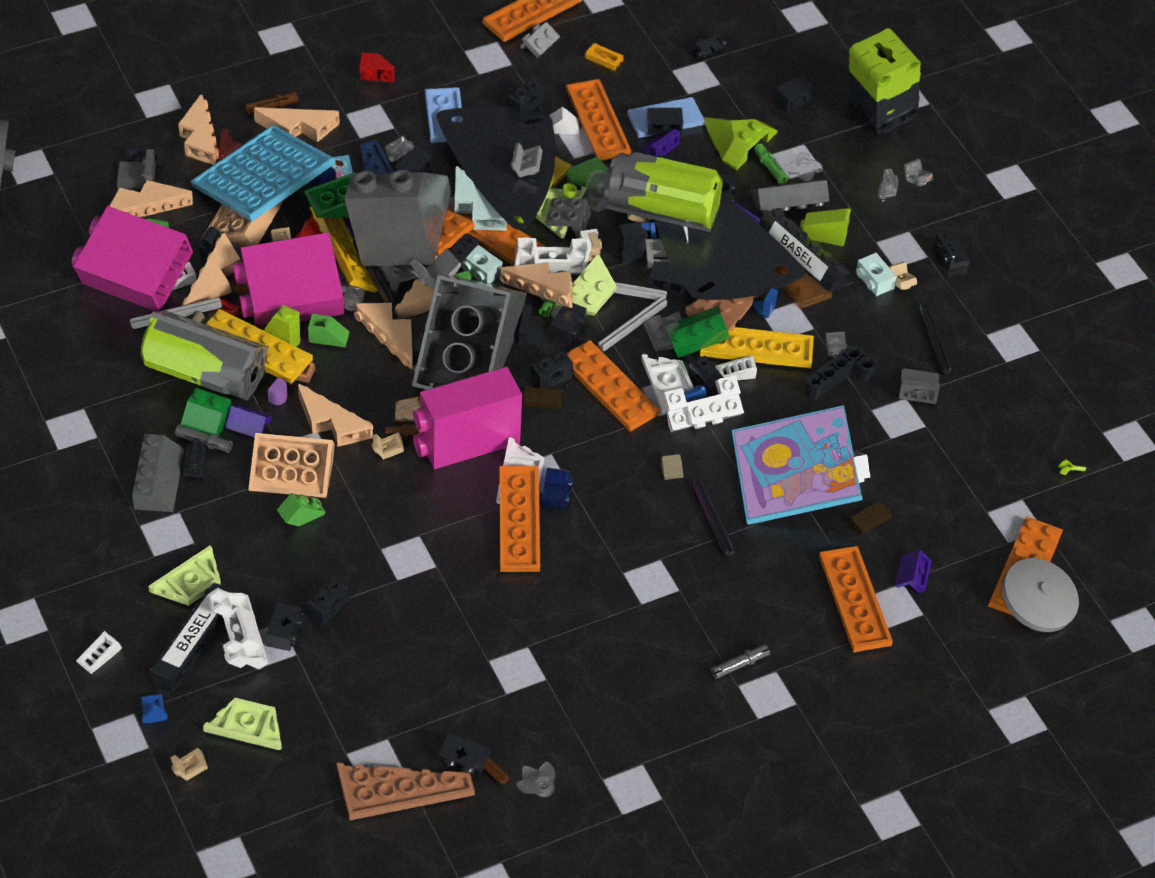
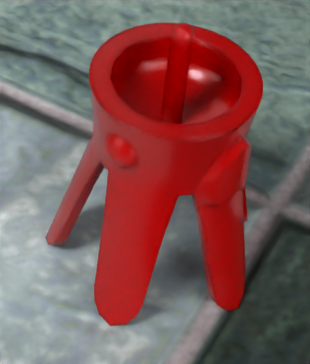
[215,298,243,318]

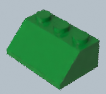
[665,306,730,358]

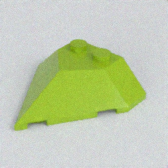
[703,117,777,170]

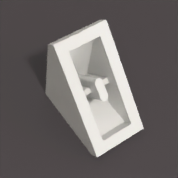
[549,107,579,134]

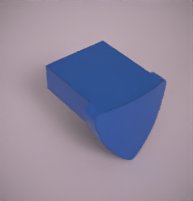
[641,222,657,239]
[753,288,778,318]
[684,385,707,402]
[141,694,168,723]

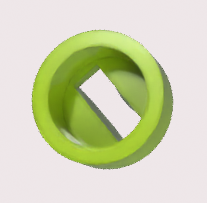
[562,183,577,198]

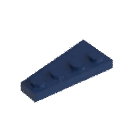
[360,140,394,174]

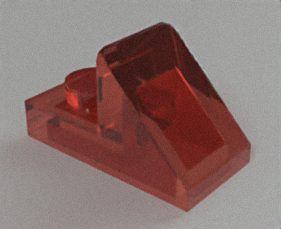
[219,129,242,161]

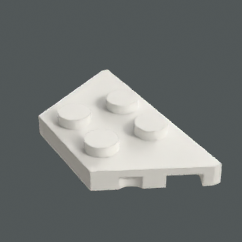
[641,354,694,413]
[496,437,544,504]

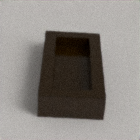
[523,387,563,409]
[849,501,892,535]

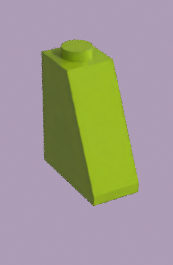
[800,208,851,247]
[263,305,300,347]

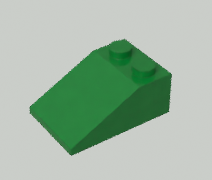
[304,172,356,218]

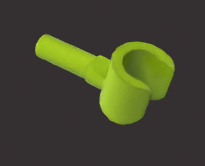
[1058,460,1086,475]

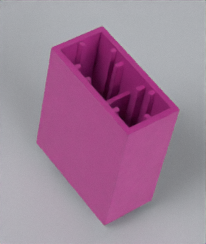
[72,206,193,311]
[233,233,344,329]
[413,367,522,469]

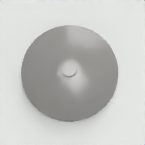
[1002,558,1079,632]

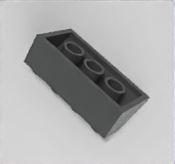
[750,180,829,213]
[132,434,185,512]

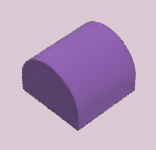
[268,377,287,405]

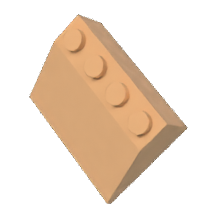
[209,200,283,249]
[249,433,335,498]

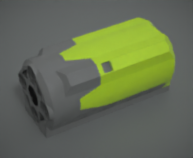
[605,152,722,232]
[141,311,269,401]

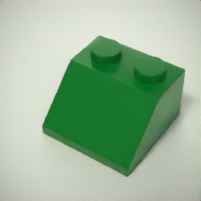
[181,388,231,437]

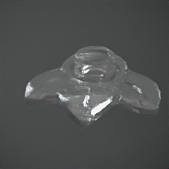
[788,152,823,181]
[517,762,556,797]

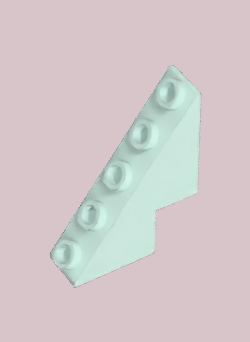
[455,166,507,231]

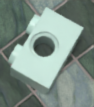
[461,245,502,284]
[856,253,897,296]

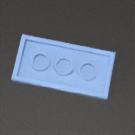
[425,88,463,143]
[627,97,704,138]

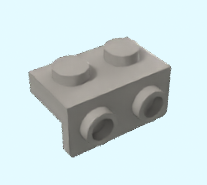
[520,22,560,58]
[511,143,542,178]

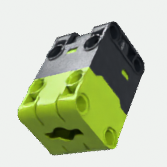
[849,28,921,134]

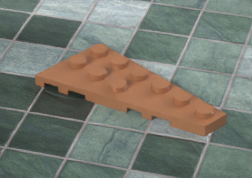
[685,269,776,341]
[337,763,474,820]

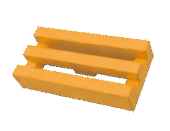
[585,43,623,71]

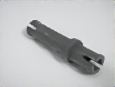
[175,424,233,453]
[711,644,770,680]

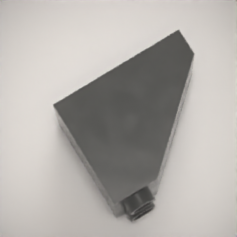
[345,170,451,266]
[412,275,527,390]

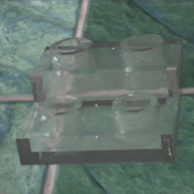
[643,311,682,351]

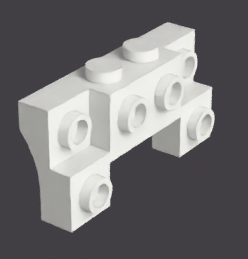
[513,237,591,275]
[662,375,744,432]
[208,588,268,669]

